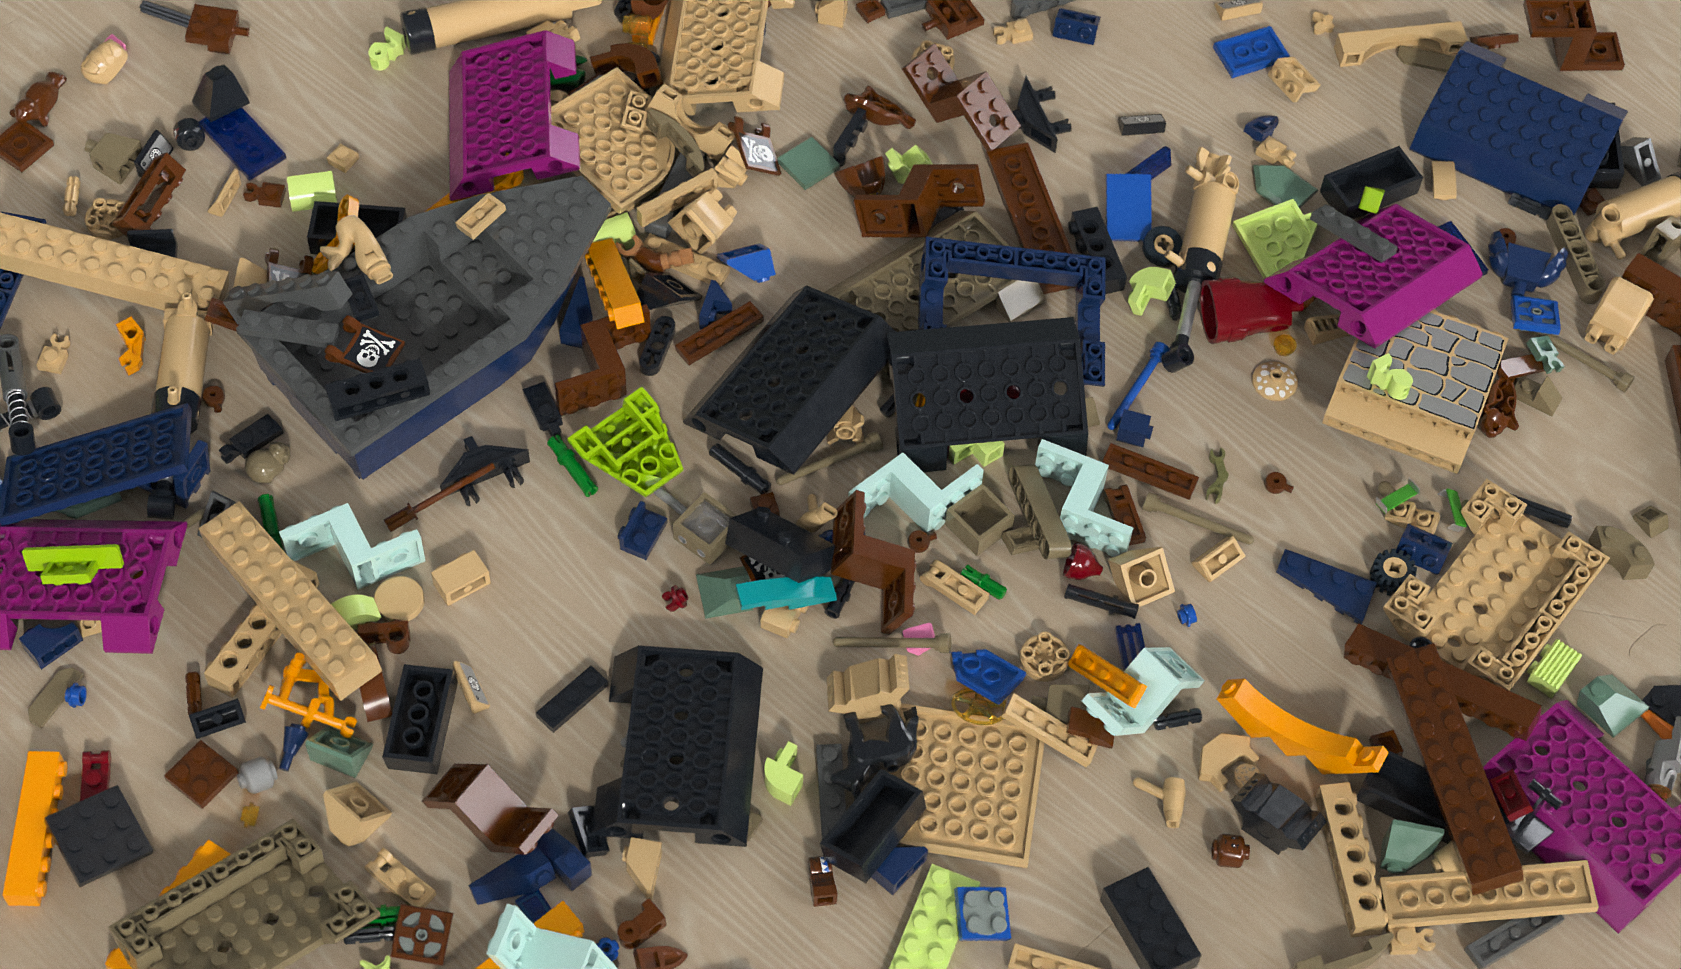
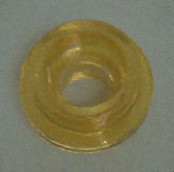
[1273,334,1297,357]
[240,802,260,828]

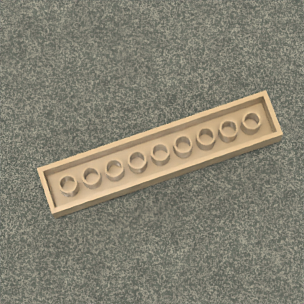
[0,213,229,311]
[198,501,382,701]

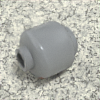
[237,757,277,794]

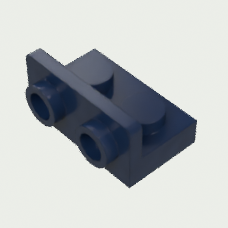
[1053,8,1101,45]
[618,501,668,560]
[1396,524,1453,575]

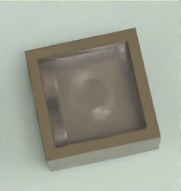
[673,492,737,565]

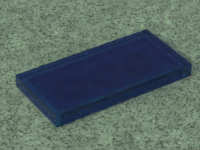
[198,107,287,181]

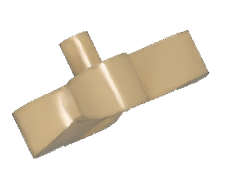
[1312,12,1334,35]

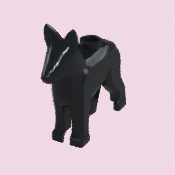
[830,704,919,801]

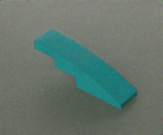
[736,577,837,610]

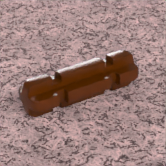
[185,671,202,715]

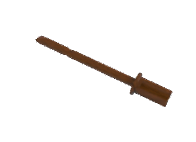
[384,462,495,532]

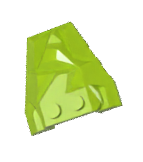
[567,387,683,497]

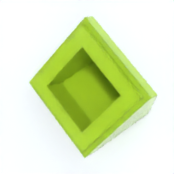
[1359,186,1385,214]

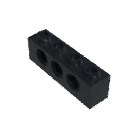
[1068,207,1127,294]
[325,358,430,422]

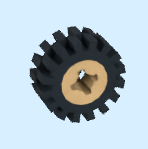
[1370,549,1417,596]

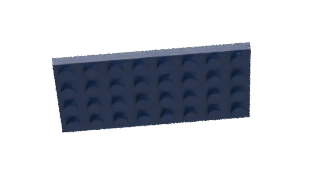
[0,403,192,526]

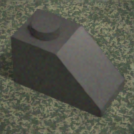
[1621,137,1662,187]

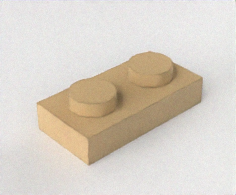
[455,193,506,240]

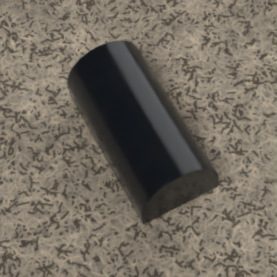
[189,698,246,739]

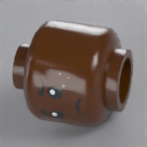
[1211,834,1250,868]

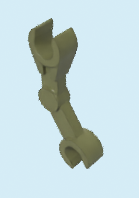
[1205,448,1229,504]

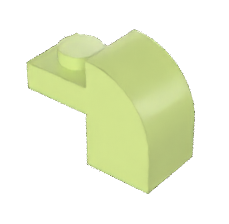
[885,145,933,184]
[1128,267,1176,316]
[948,441,1005,467]
[331,595,382,630]
[764,741,804,806]

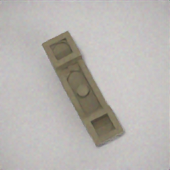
[646,109,704,178]
[1293,932,1394,969]

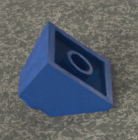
[716,243,776,283]

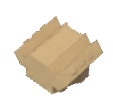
[827,654,910,724]

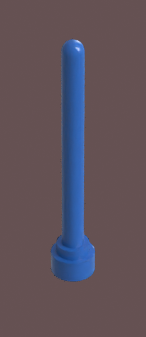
[1107,342,1170,430]

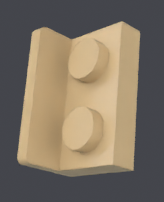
[1268,57,1320,102]

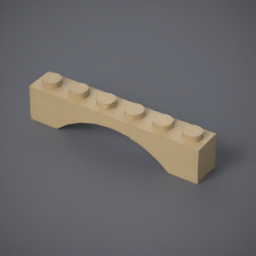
[1334,21,1468,67]

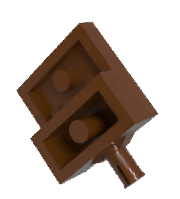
[922,0,985,40]
[185,4,250,54]

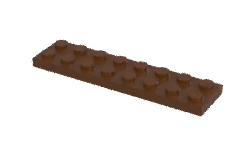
[986,142,1076,294]

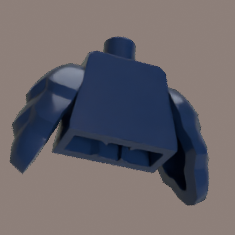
[1488,231,1568,296]

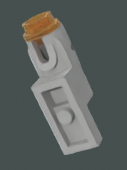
[1645,716,1681,802]

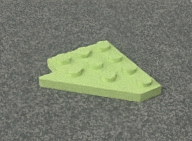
[1233,199,1318,279]

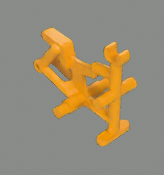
[260,652,357,738]

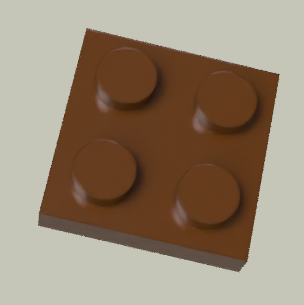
[0,121,54,173]
[164,740,239,809]

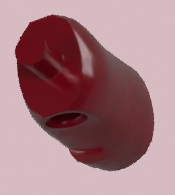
[1199,277,1304,344]

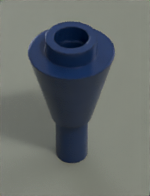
[279,723,309,772]

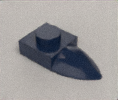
[1243,116,1279,142]

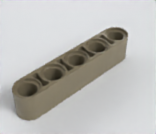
[1546,204,1606,304]
[1009,464,1072,560]

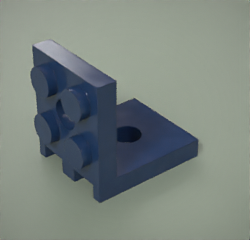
[138,440,211,509]

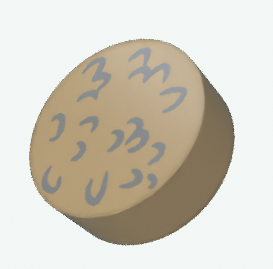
[1233,763,1259,789]

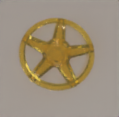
[951,688,1007,725]

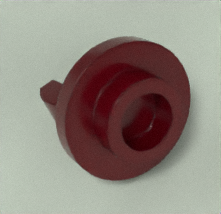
[662,585,689,612]

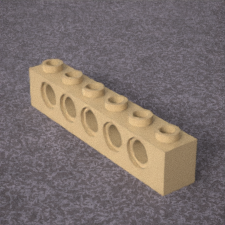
[204,560,320,698]
[1315,782,1388,938]

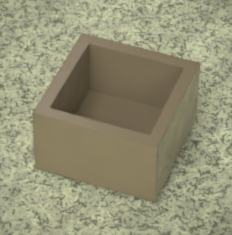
[945,483,1015,556]

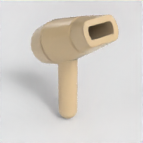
[796,494,837,533]
[1133,777,1186,828]

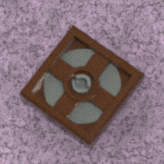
[390,904,454,966]

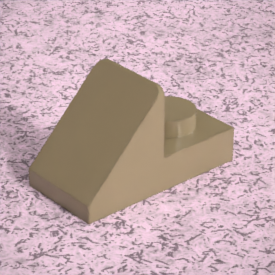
[1515,376,1562,416]

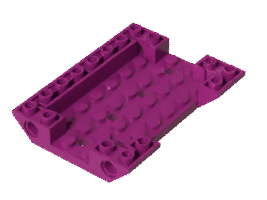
[449,30,581,201]
[1264,204,1483,349]
[0,519,188,654]
[1483,700,1681,934]

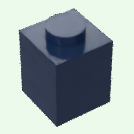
[1116,409,1154,447]

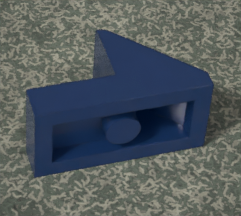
[699,280,732,330]

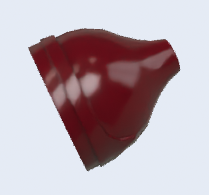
[1063,542,1103,580]

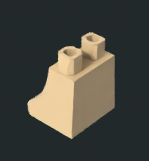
[668,188,737,254]
[1585,276,1654,355]

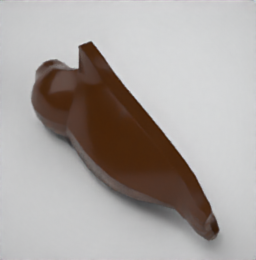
[9,72,67,127]
[843,86,916,129]
[1479,367,1519,438]

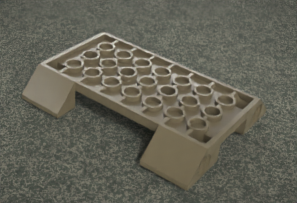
[824,210,1046,381]
[108,818,381,969]

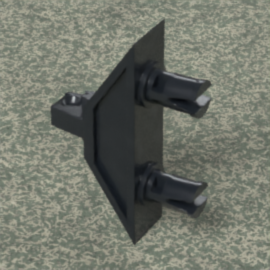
[1012,76,1072,153]
[440,436,530,506]

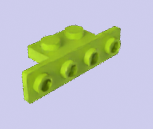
[22,544,124,585]

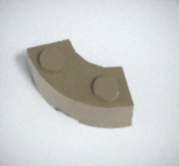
[1589,525,1655,580]

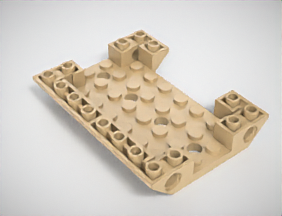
[655,0,795,116]
[1383,479,1610,691]

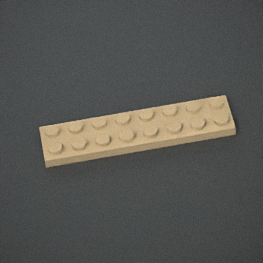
[1379,860,1598,929]

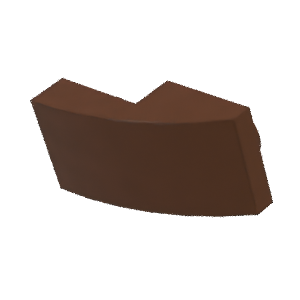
[1066,707,1114,749]

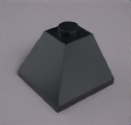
[192,64,250,122]
[636,272,703,310]

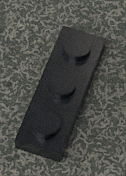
[536,665,608,733]

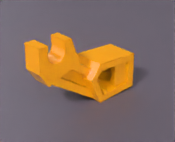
[116,316,146,376]

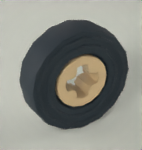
[1142,226,1183,266]

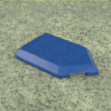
[951,649,1026,705]

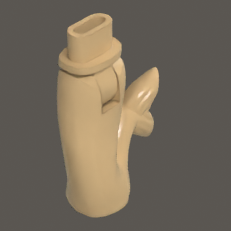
[320,215,393,284]

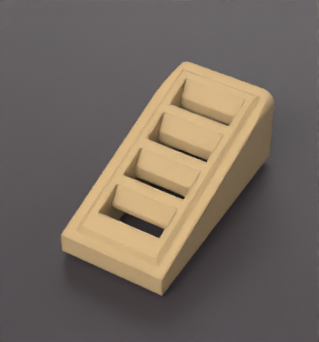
[1304,314,1350,345]

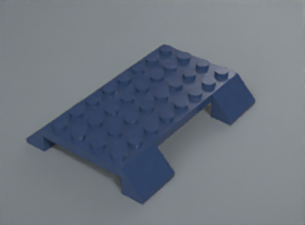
[1409,41,1628,216]

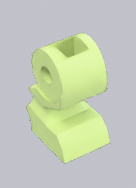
[368,26,406,71]
[1367,353,1413,400]

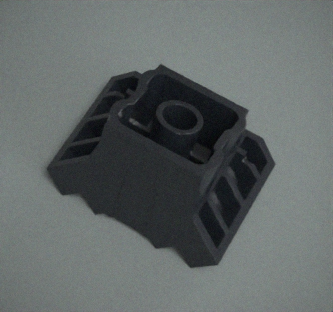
[1231,773,1327,855]

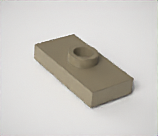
[1001,526,1039,555]

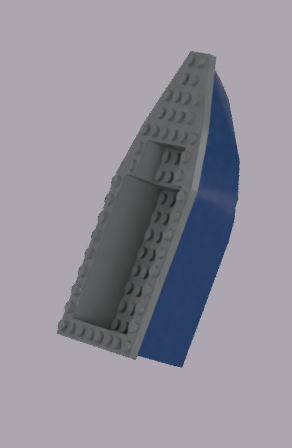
[236,176,611,480]

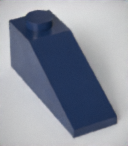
[559,276,593,349]
[537,828,592,891]
[468,846,556,905]

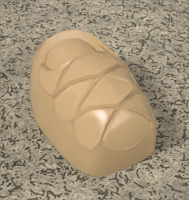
[81,39,128,84]

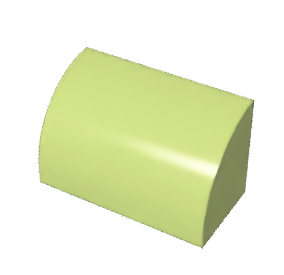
[287,171,337,212]
[592,212,636,250]

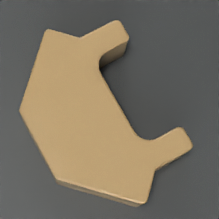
[1199,733,1259,792]

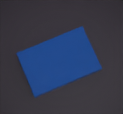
[1213,26,1290,78]
[1106,174,1152,242]

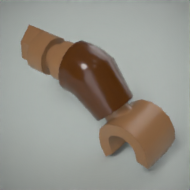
[615,234,694,273]

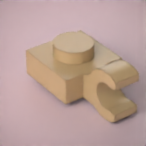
[1256,136,1297,169]

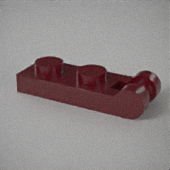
[80,750,111,801]

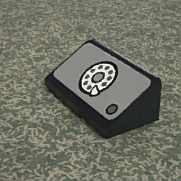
[1118,114,1166,136]
[134,130,173,177]

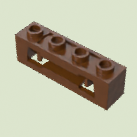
[111,152,186,237]

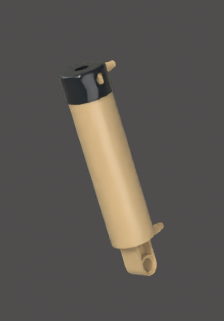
[400,0,603,55]

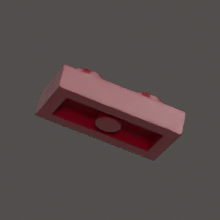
[1490,769,1534,822]

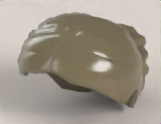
[245,442,291,483]

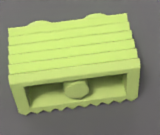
[1527,639,1582,699]

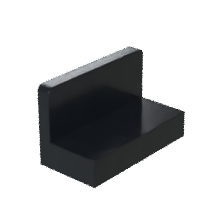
[127,229,178,258]

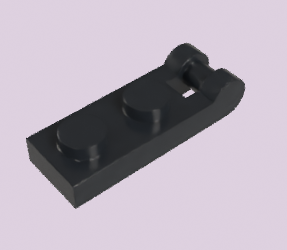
[833,108,868,167]

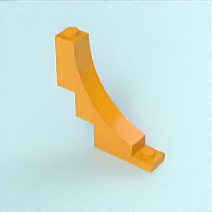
[1216,678,1389,775]

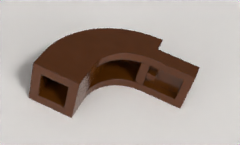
[590,43,663,90]
[359,642,392,722]

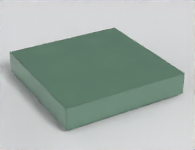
[777,137,840,190]

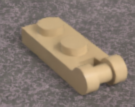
[920,560,990,615]
[364,848,437,908]

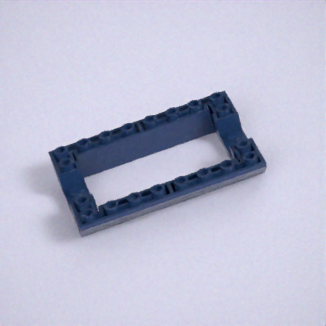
[918,237,1105,387]

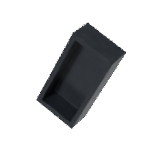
[1320,146,1423,219]
[307,201,407,256]
[1357,749,1452,844]
[820,769,926,883]
[1100,867,1202,969]

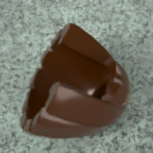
[834,156,885,198]

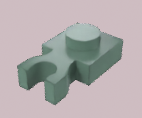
[1526,335,1565,374]

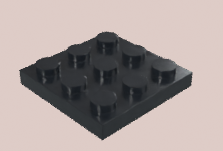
[44,785,153,888]

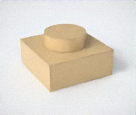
[327,143,359,173]

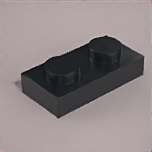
[344,274,380,322]
[568,805,610,857]

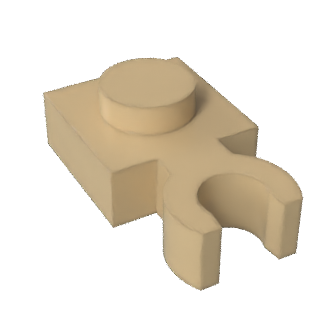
[993,18,1033,44]
[37,334,70,374]
[1387,927,1436,955]

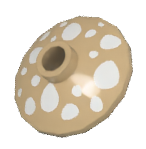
[1252,362,1298,401]

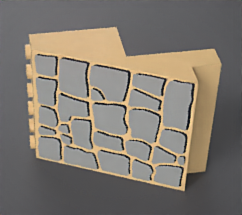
[1322,309,1509,474]

